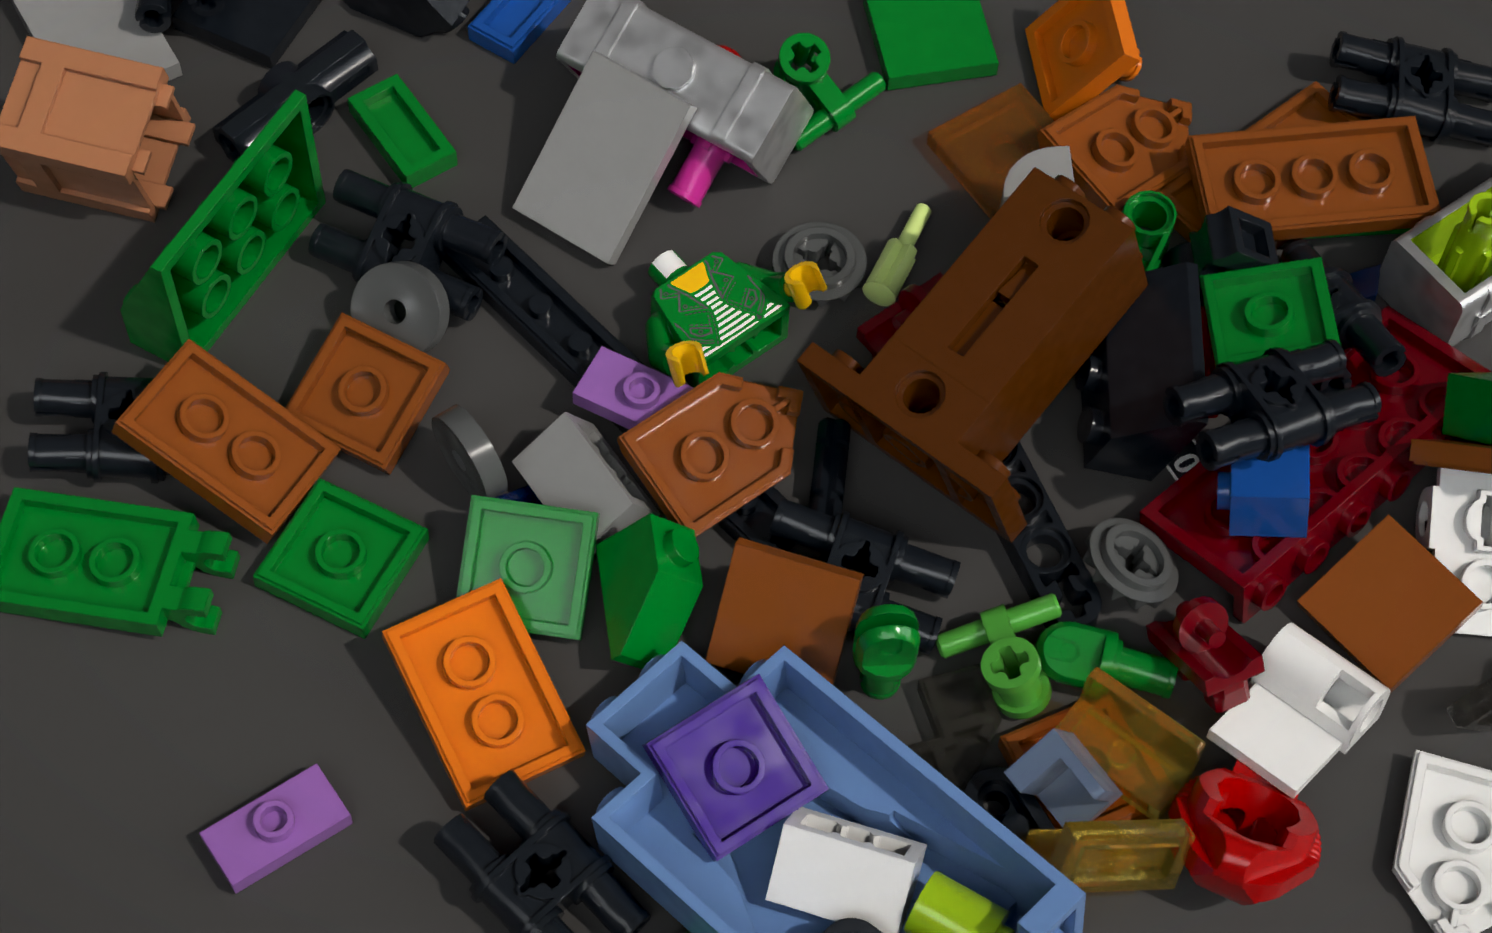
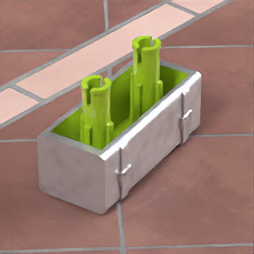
[1378,177,1492,347]

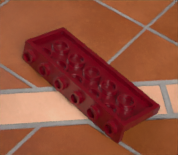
[1140,306,1492,623]

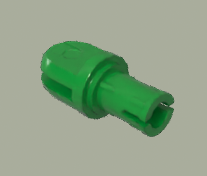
[852,604,921,700]
[1035,621,1178,699]

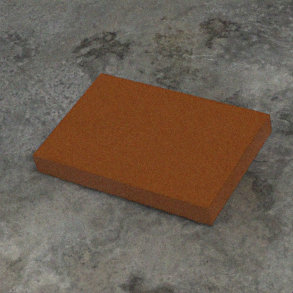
[111,339,341,544]

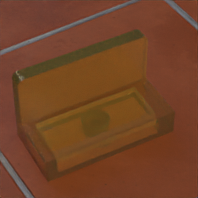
[1055,667,1206,822]
[1025,819,1196,893]

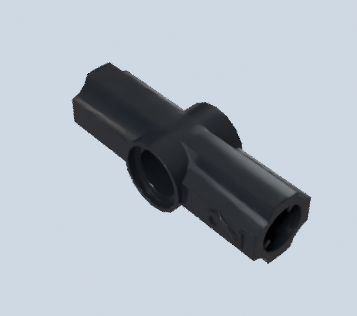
[212,30,378,163]

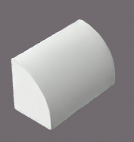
[765,807,927,933]

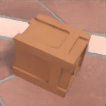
[0,36,196,223]

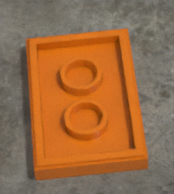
[382,578,586,812]

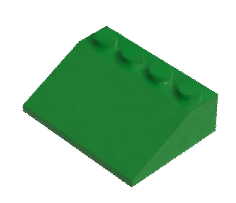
[120,89,326,362]

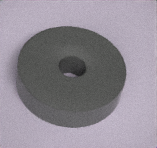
[351,261,450,353]
[431,404,508,498]

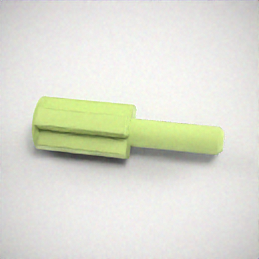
[862,203,932,306]

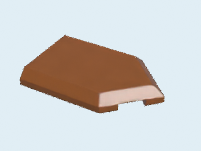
[1037,84,1192,212]
[617,372,804,537]

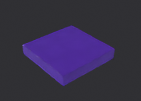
[642,674,829,862]

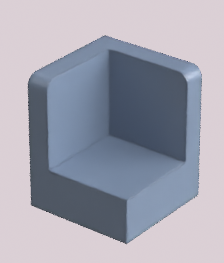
[1004,728,1123,835]

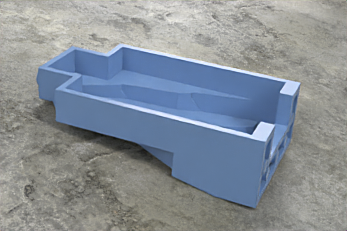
[586,641,1086,933]

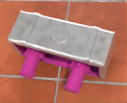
[556,0,814,208]

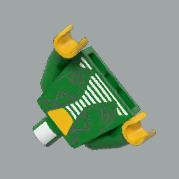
[645,250,828,388]

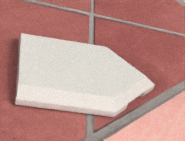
[1392,750,1492,933]

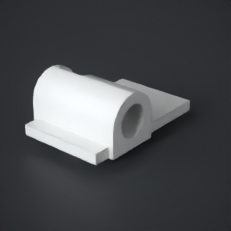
[1415,468,1492,637]
[1206,622,1391,799]

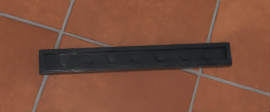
[443,215,797,551]

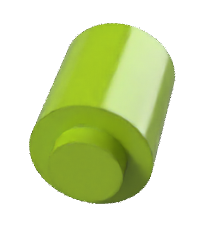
[904,870,1015,933]

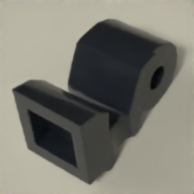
[1163,205,1279,306]

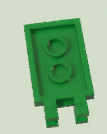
[0,487,241,637]

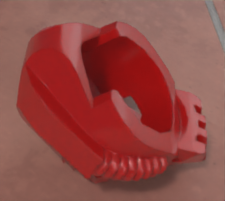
[1168,760,1322,905]

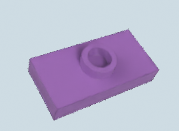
[572,346,694,430]
[199,763,353,894]

